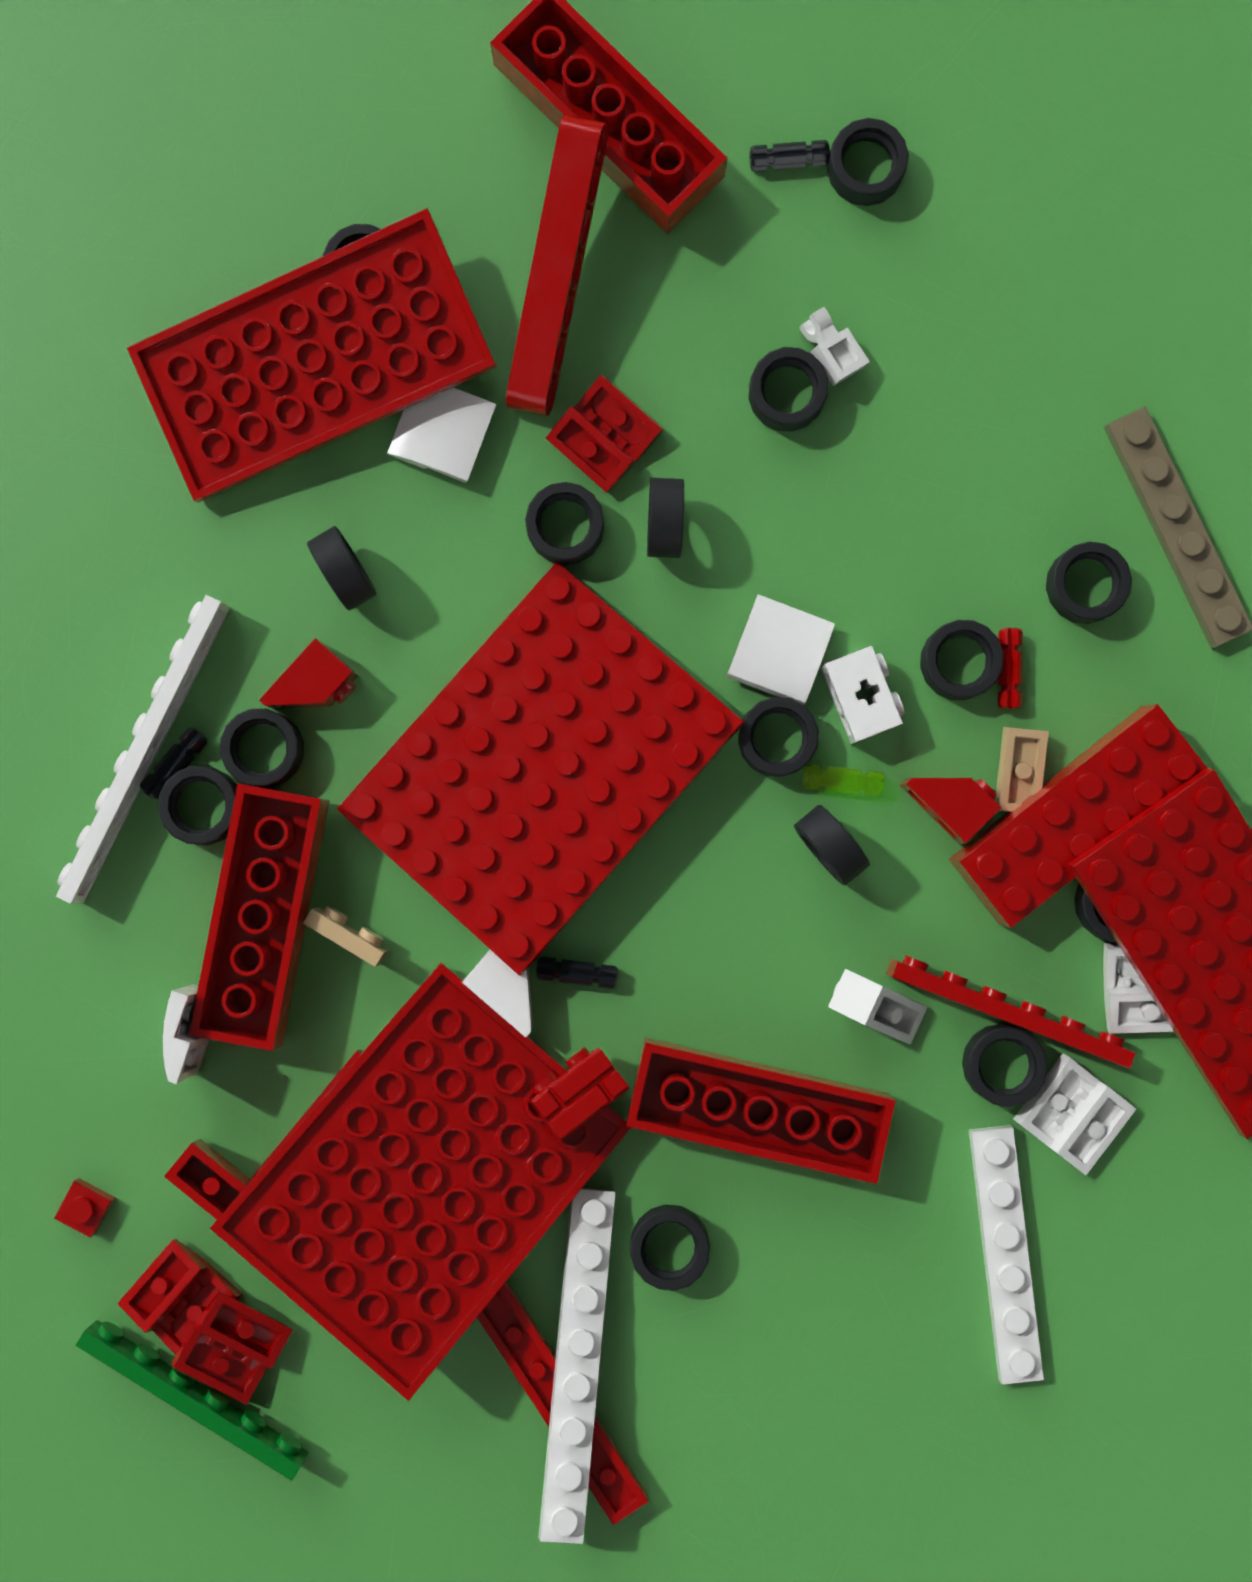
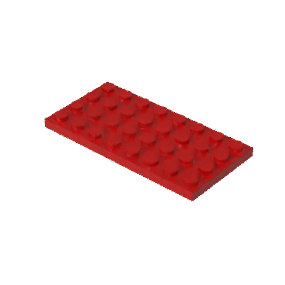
[127,208,497,503]
[1068,768,1252,1139]

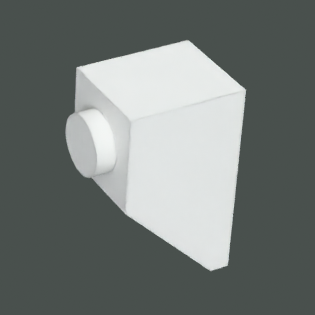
[462,950,534,1037]
[828,969,928,1045]

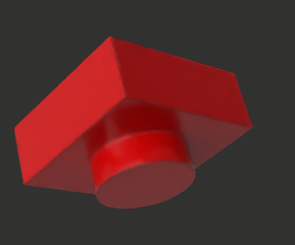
[54,1178,115,1238]

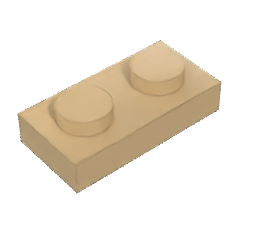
[995,727,1049,812]
[303,905,389,967]

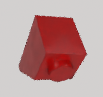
[259,638,359,709]
[899,778,1001,844]

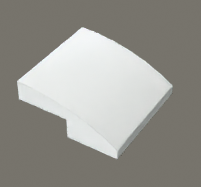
[387,387,496,483]
[726,594,835,705]
[1103,943,1174,1034]
[163,984,209,1084]
[1013,1053,1136,1175]

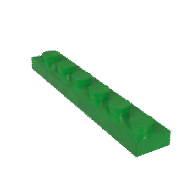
[75,1320,309,1481]

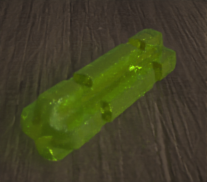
[802,764,885,796]

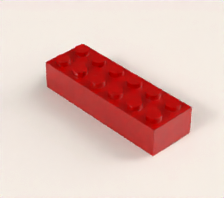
[490,0,728,234]
[948,704,1207,928]
[189,784,330,1051]
[626,1037,896,1184]

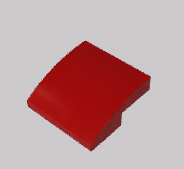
[545,374,665,493]
[117,1239,243,1355]
[171,1290,293,1405]

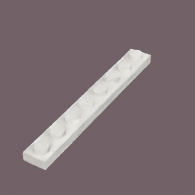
[56,595,231,904]
[538,1188,615,1544]

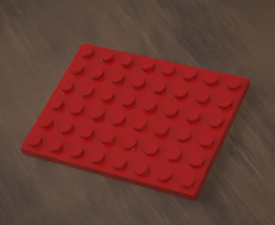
[337,562,744,976]
[209,963,631,1401]

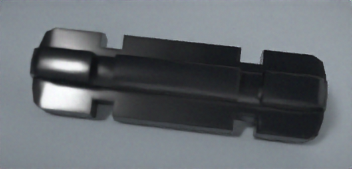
[749,140,830,171]
[139,727,208,799]
[536,957,618,989]

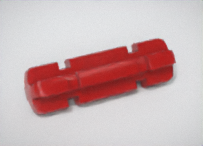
[998,628,1023,709]

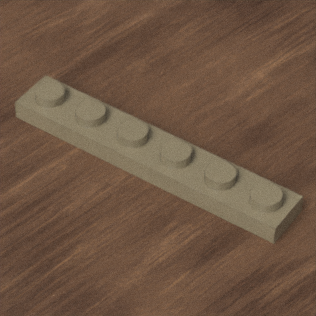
[1104,406,1252,649]

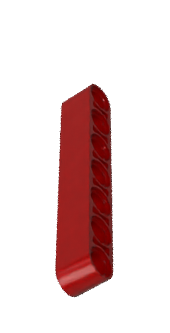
[506,115,608,416]

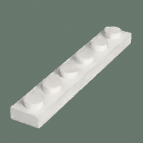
[968,1125,1044,1385]

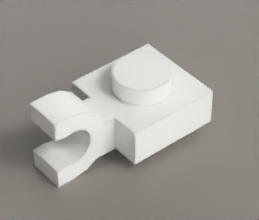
[799,307,870,386]

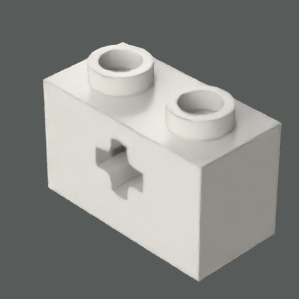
[820,646,905,744]

